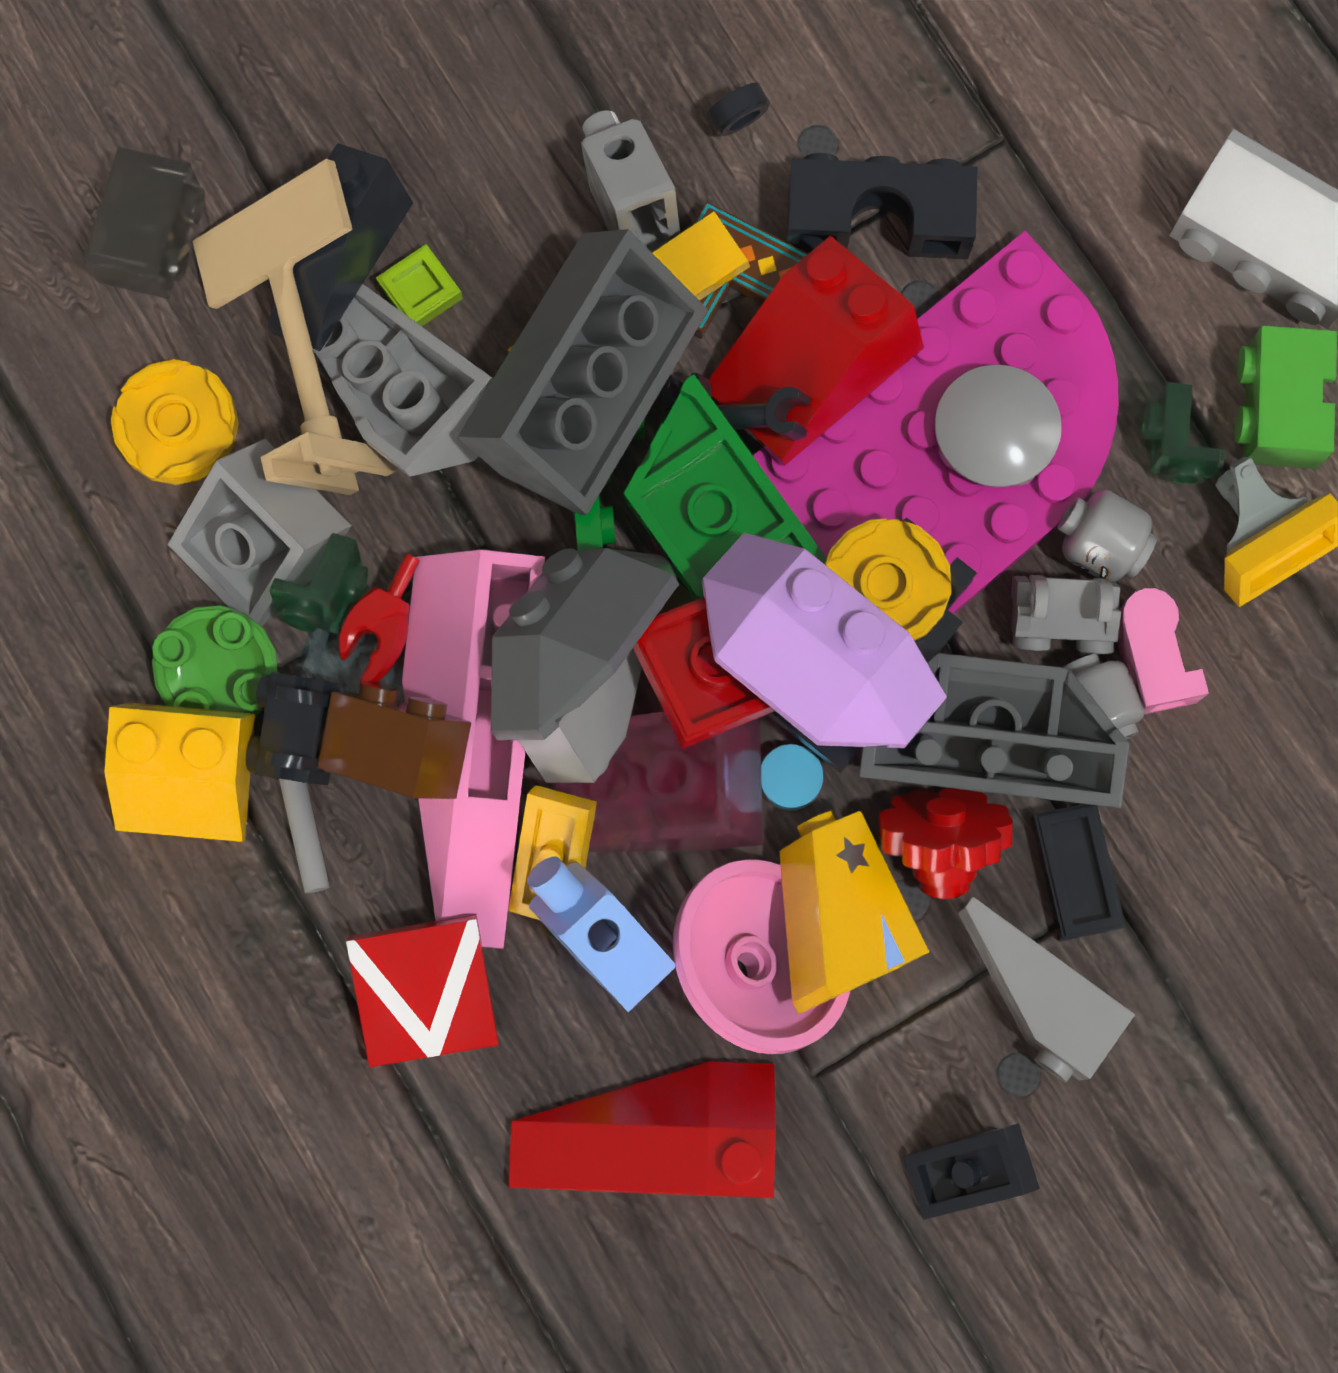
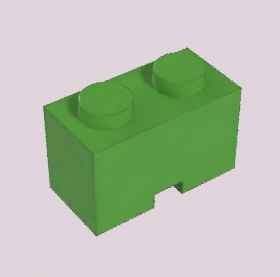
[1235,326,1337,469]

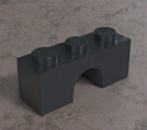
[786,153,978,259]

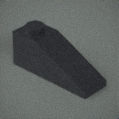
[267,143,413,351]

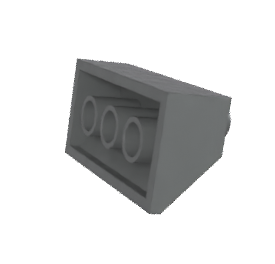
[458,229,708,515]

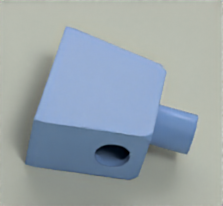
[528,856,675,1012]

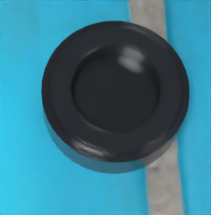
[707,82,770,136]

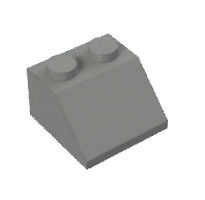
[167,439,352,626]

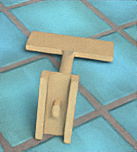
[192,159,396,495]

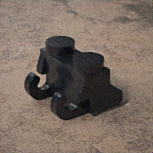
[246,672,345,785]

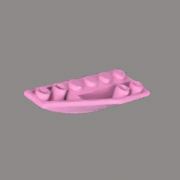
[402,550,545,949]

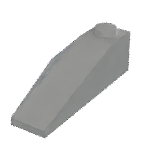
[313,284,493,477]

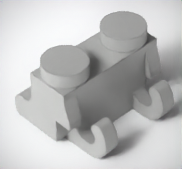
[1011,575,1121,654]

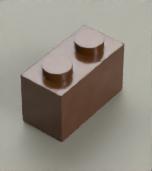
[317,683,471,799]

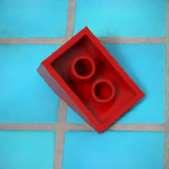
[709,236,924,466]

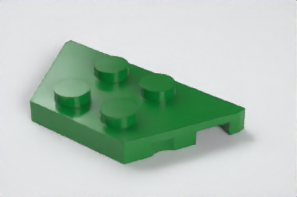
[623,374,827,600]

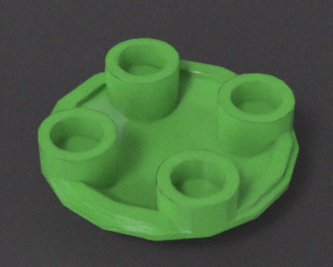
[152,605,279,718]

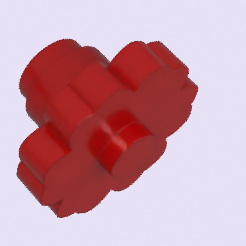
[879,788,1013,899]

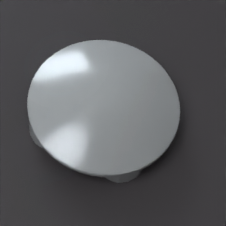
[935,365,1061,487]

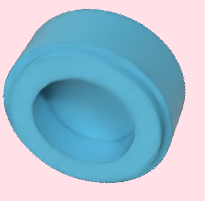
[759,744,823,811]

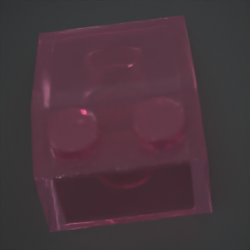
[555,712,763,853]

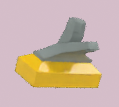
[1215,457,1338,608]

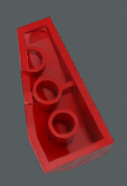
[508,1062,776,1198]

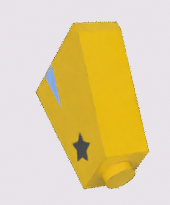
[779,811,929,1014]

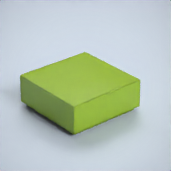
[376,244,463,326]

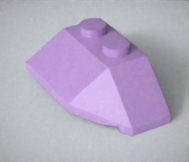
[702,533,947,748]

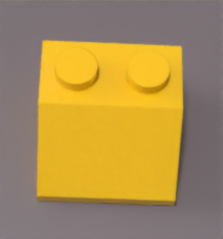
[104,703,255,842]

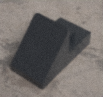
[903,1123,1040,1220]

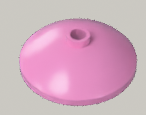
[673,860,850,1054]

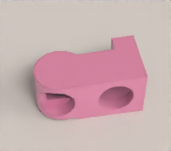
[1117,588,1209,714]

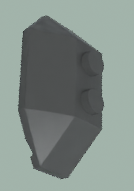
[491,548,679,740]
[859,653,1130,808]

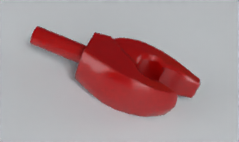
[338,553,420,687]

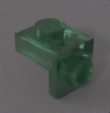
[1143,382,1225,484]
[269,533,368,634]

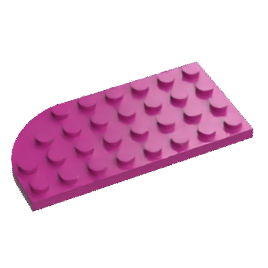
[650,231,1119,614]

